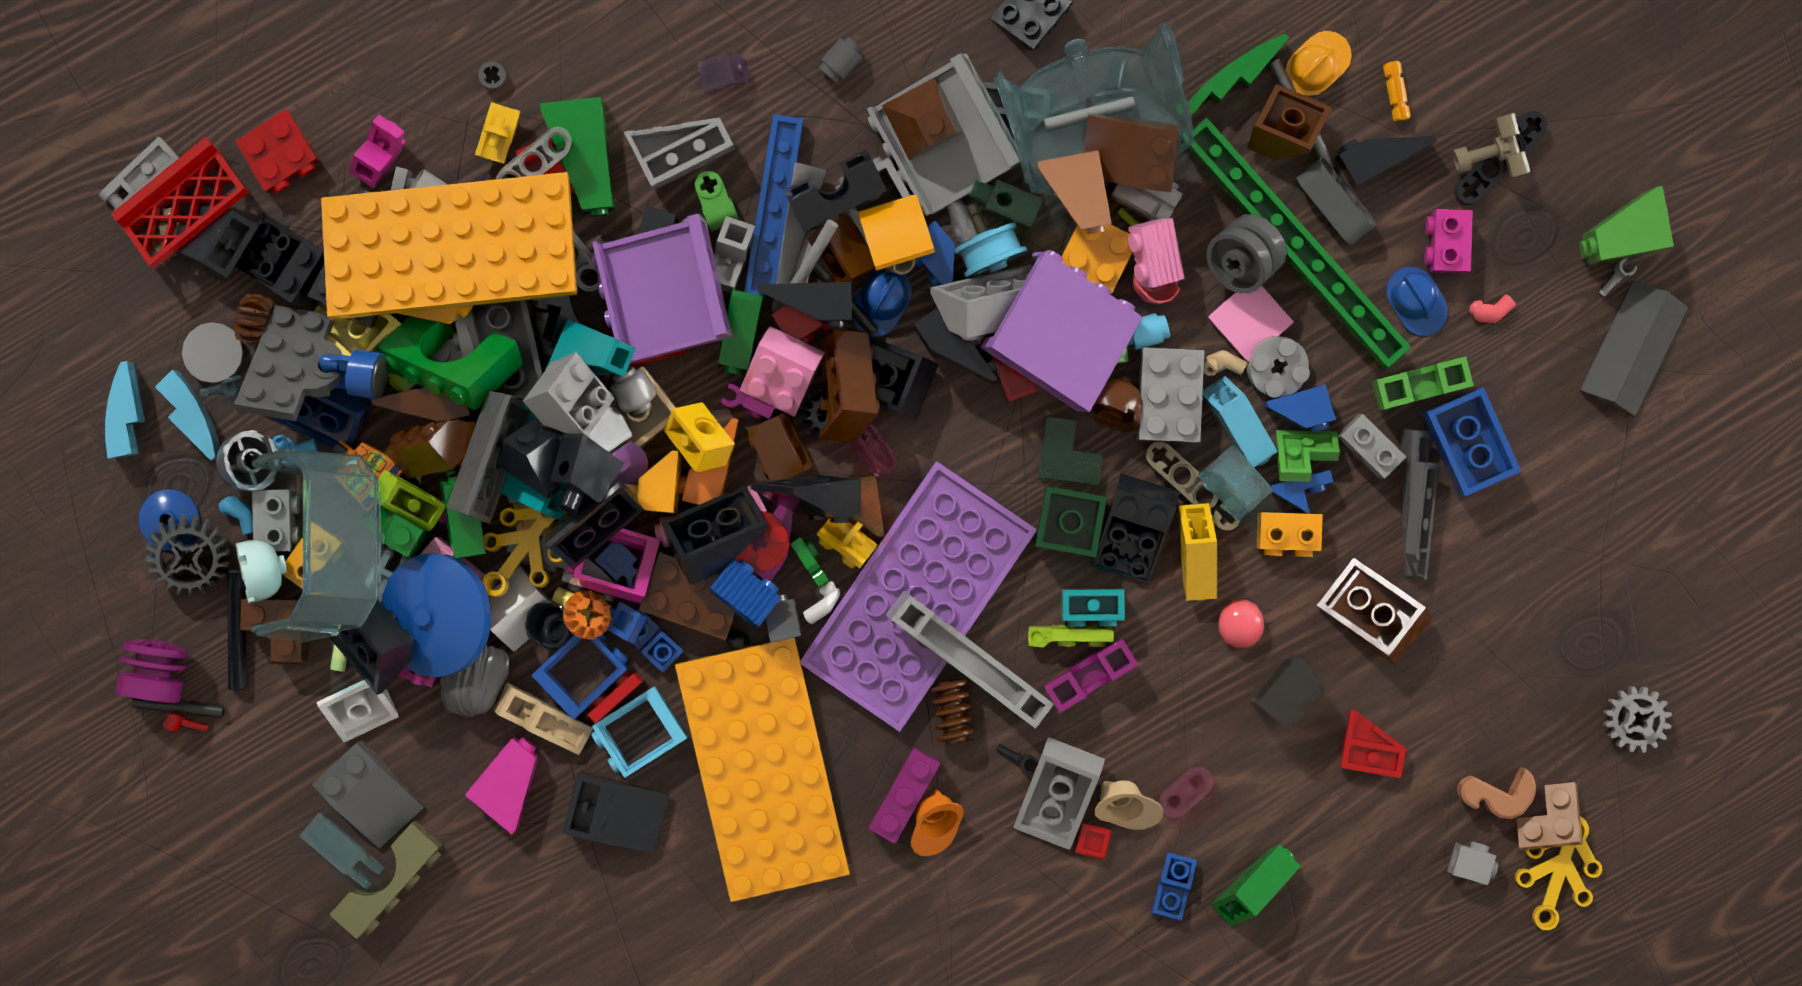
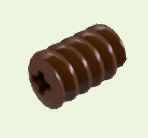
[931,679,975,744]

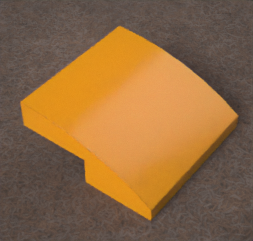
[858,194,935,271]

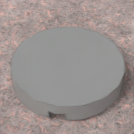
[182,322,245,383]

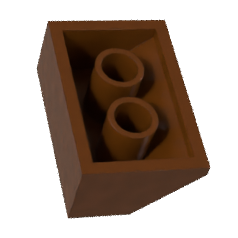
[384,421,477,478]

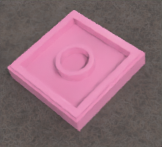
[1207,286,1294,362]

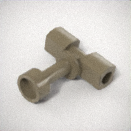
[1452,113,1530,177]

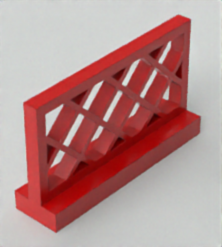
[111,137,249,270]

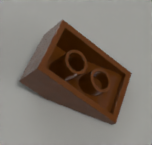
[1084,114,1180,192]
[371,387,478,422]
[1317,558,1432,666]

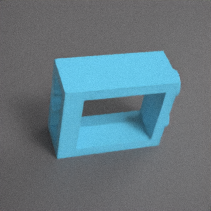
[591,685,689,778]

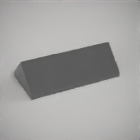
[1580,281,1688,417]
[446,390,530,524]

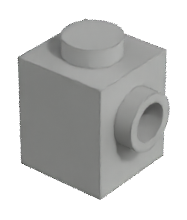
[1447,841,1498,885]

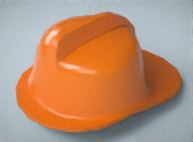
[911,789,964,856]

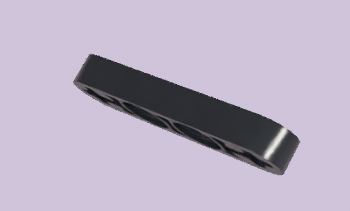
[1454,111,1548,206]

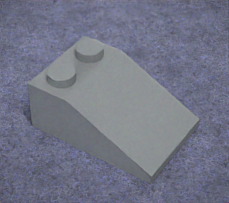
[1013,737,1105,850]

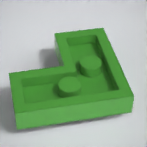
[1275,430,1340,482]

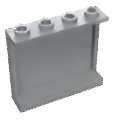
[867,53,1026,216]

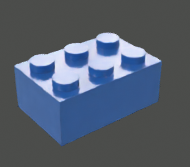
[1422,387,1521,497]

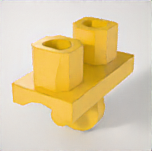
[475,102,521,164]
[816,518,878,569]

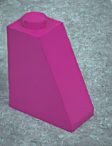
[465,737,539,834]

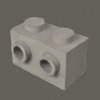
[252,490,301,551]

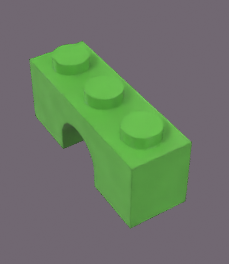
[1371,356,1474,411]

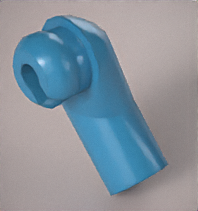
[272,435,319,462]
[219,496,253,535]

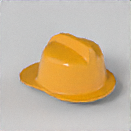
[1285,31,1352,96]

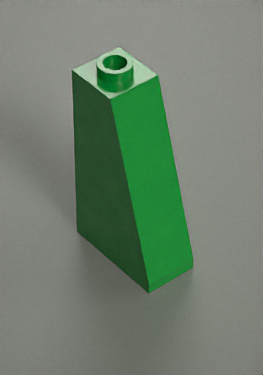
[540,97,615,217]

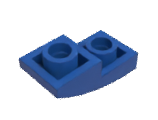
[633,606,684,673]
[1151,853,1197,922]

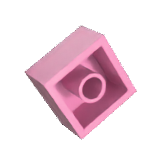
[739,326,825,417]

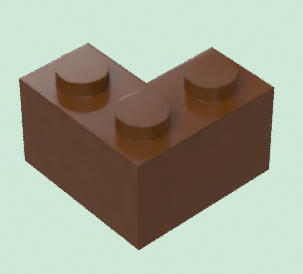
[240,599,310,662]

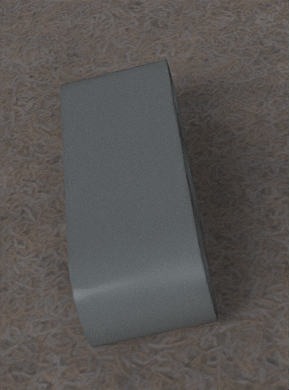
[1297,157,1376,245]

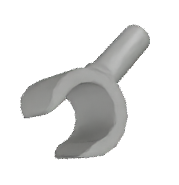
[1599,258,1637,297]

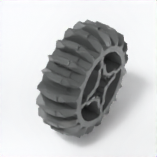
[145,514,230,596]

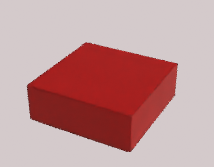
[1075,822,1112,860]

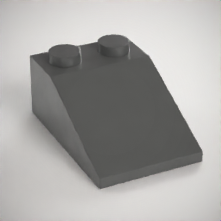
[312,740,425,849]

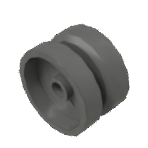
[1206,214,1287,294]

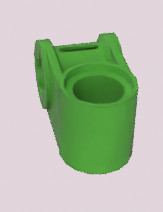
[695,171,739,232]

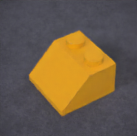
[632,450,682,513]

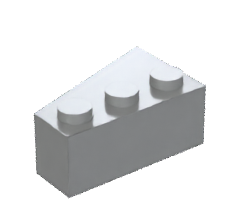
[624,118,735,190]

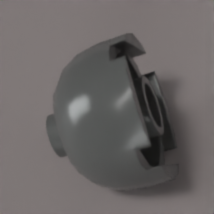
[216,430,280,492]

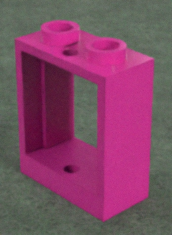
[567,528,660,604]

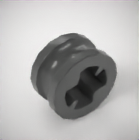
[478,61,507,89]

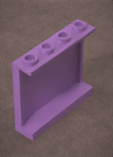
[591,214,733,364]
[980,250,1142,412]

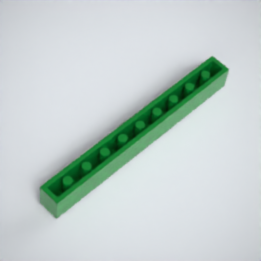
[1180,118,1411,369]

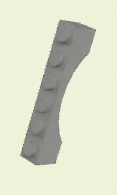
[886,591,1054,729]

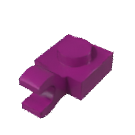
[721,383,776,420]

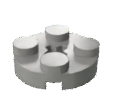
[1247,336,1310,398]

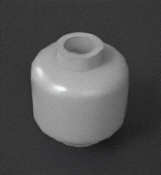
[610,366,656,415]

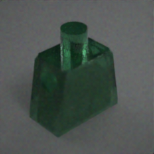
[969,179,1043,231]

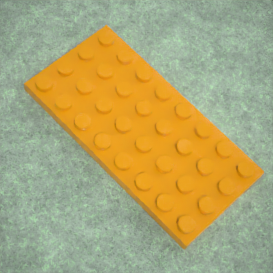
[321,172,577,320]
[675,637,850,902]

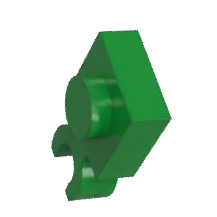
[790,537,829,587]

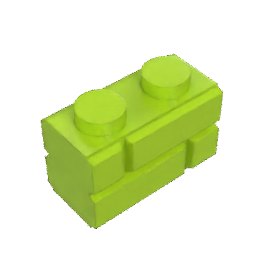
[370,470,446,531]

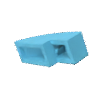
[105,361,145,459]
[155,370,220,461]

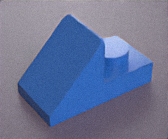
[1268,470,1333,514]

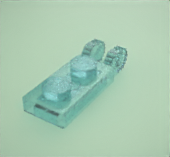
[299,812,384,888]

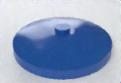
[381,553,491,677]

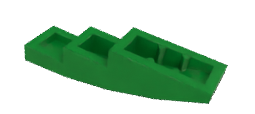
[1180,34,1289,119]

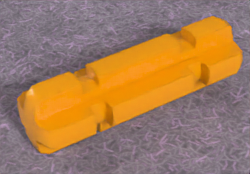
[1383,61,1411,122]

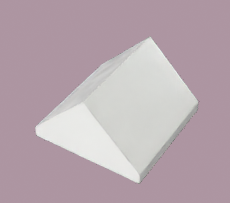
[488,566,550,652]
[317,680,399,742]

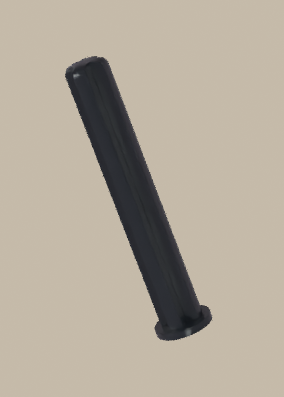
[224,569,246,691]

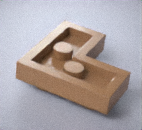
[1517,782,1583,851]

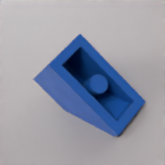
[1263,384,1336,433]

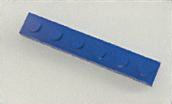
[744,114,804,299]

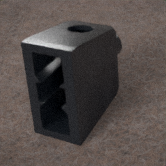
[551,434,624,514]

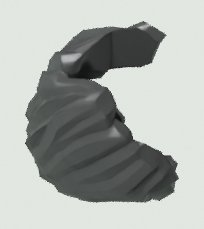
[440,645,509,717]

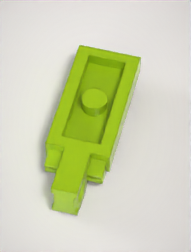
[1028,625,1114,648]

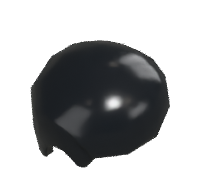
[524,600,572,650]

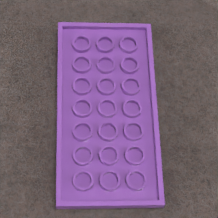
[800,461,1037,732]

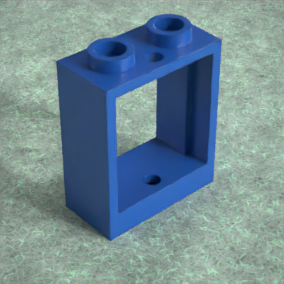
[531,633,629,720]

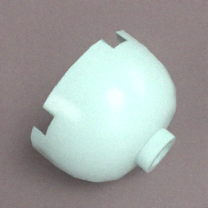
[236,540,287,603]

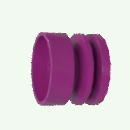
[115,639,189,703]

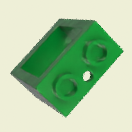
[439,467,486,559]

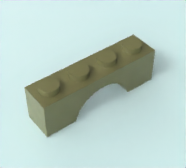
[330,820,443,939]

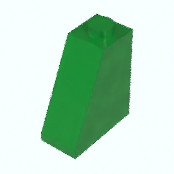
[718,290,765,376]
[366,504,434,557]
[1210,844,1301,927]

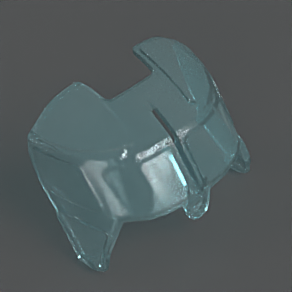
[994,22,1193,196]

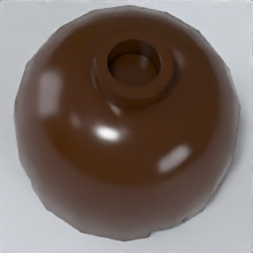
[1083,376,1143,432]

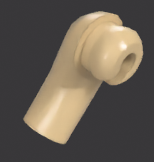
[1204,350,1248,376]

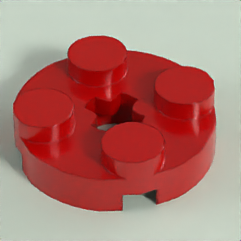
[734,511,790,573]

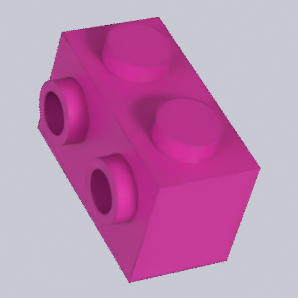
[1424,209,1473,274]

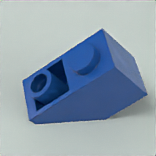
[915,221,955,287]

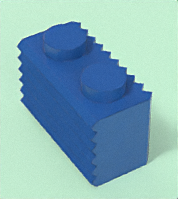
[707,559,781,628]

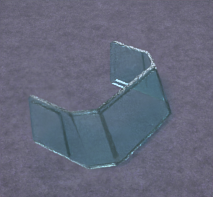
[251,449,384,642]

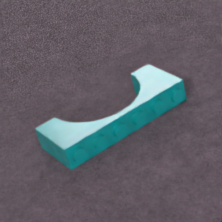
[501,319,636,520]

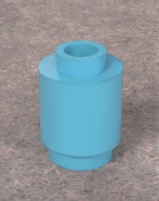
[1127,313,1170,350]

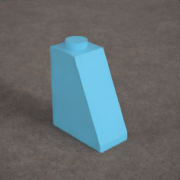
[1202,376,1278,468]

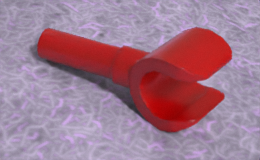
[162,712,208,733]

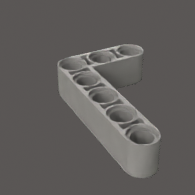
[496,127,601,291]

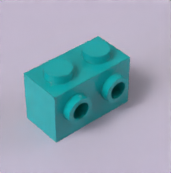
[1061,589,1125,627]

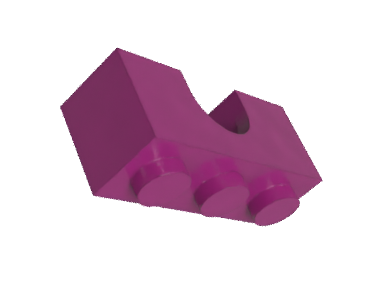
[1042,638,1138,713]
[868,746,941,844]

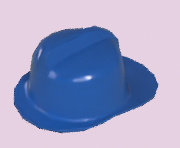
[1386,267,1448,336]
[853,269,912,337]

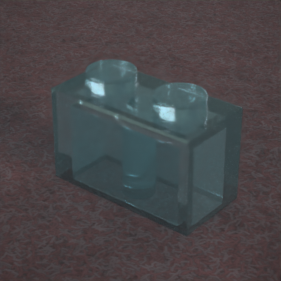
[1198,445,1274,520]

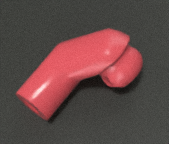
[1469,294,1516,323]

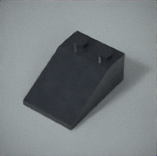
[757,282,853,330]
[826,328,939,420]
[751,474,861,523]
[661,485,769,585]

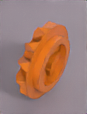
[563,590,612,639]

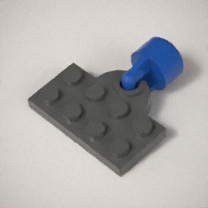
[234,305,388,421]

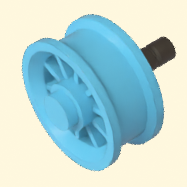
[954,203,1028,278]

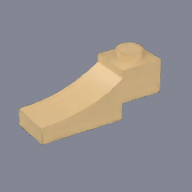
[492,682,593,755]

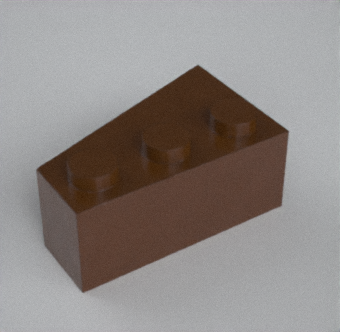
[820,329,880,443]

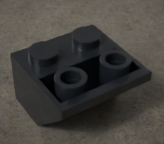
[175,203,258,281]

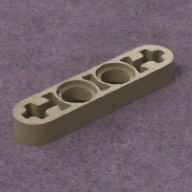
[1145,441,1241,530]

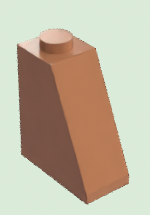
[1036,150,1112,234]

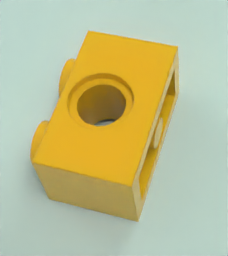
[664,402,735,473]

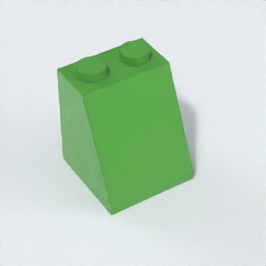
[1579,186,1674,265]

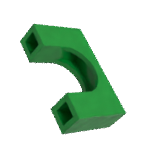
[376,316,523,410]

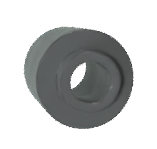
[818,37,863,83]

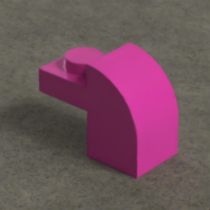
[349,115,406,189]

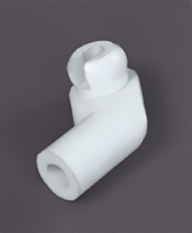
[803,581,840,624]

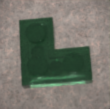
[1038,416,1103,485]

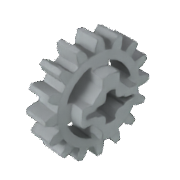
[1603,686,1672,753]

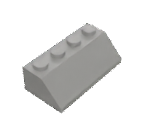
[930,264,1033,341]

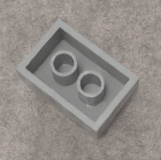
[1136,348,1204,443]

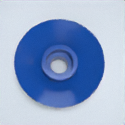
[139,489,200,550]

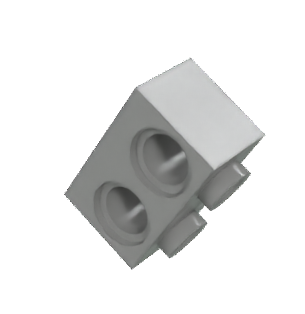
[1338,414,1406,479]

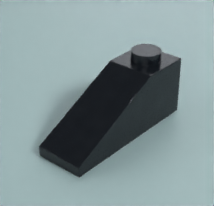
[1335,136,1437,189]

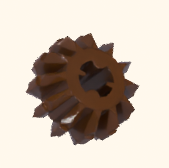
[234,294,275,346]

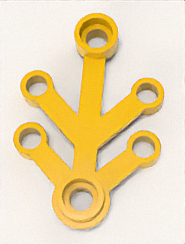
[482,507,566,597]
[1515,816,1602,930]

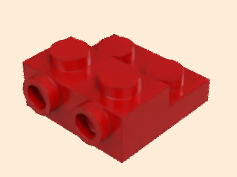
[235,109,321,194]

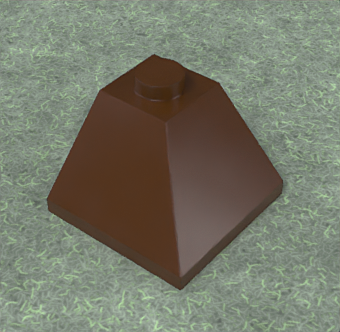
[882,77,963,160]
[1247,84,1332,160]

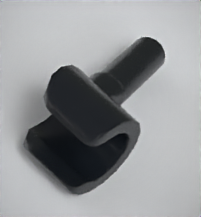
[996,744,1038,774]

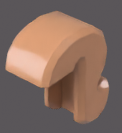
[1457,767,1536,819]

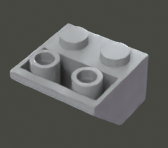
[523,352,615,436]

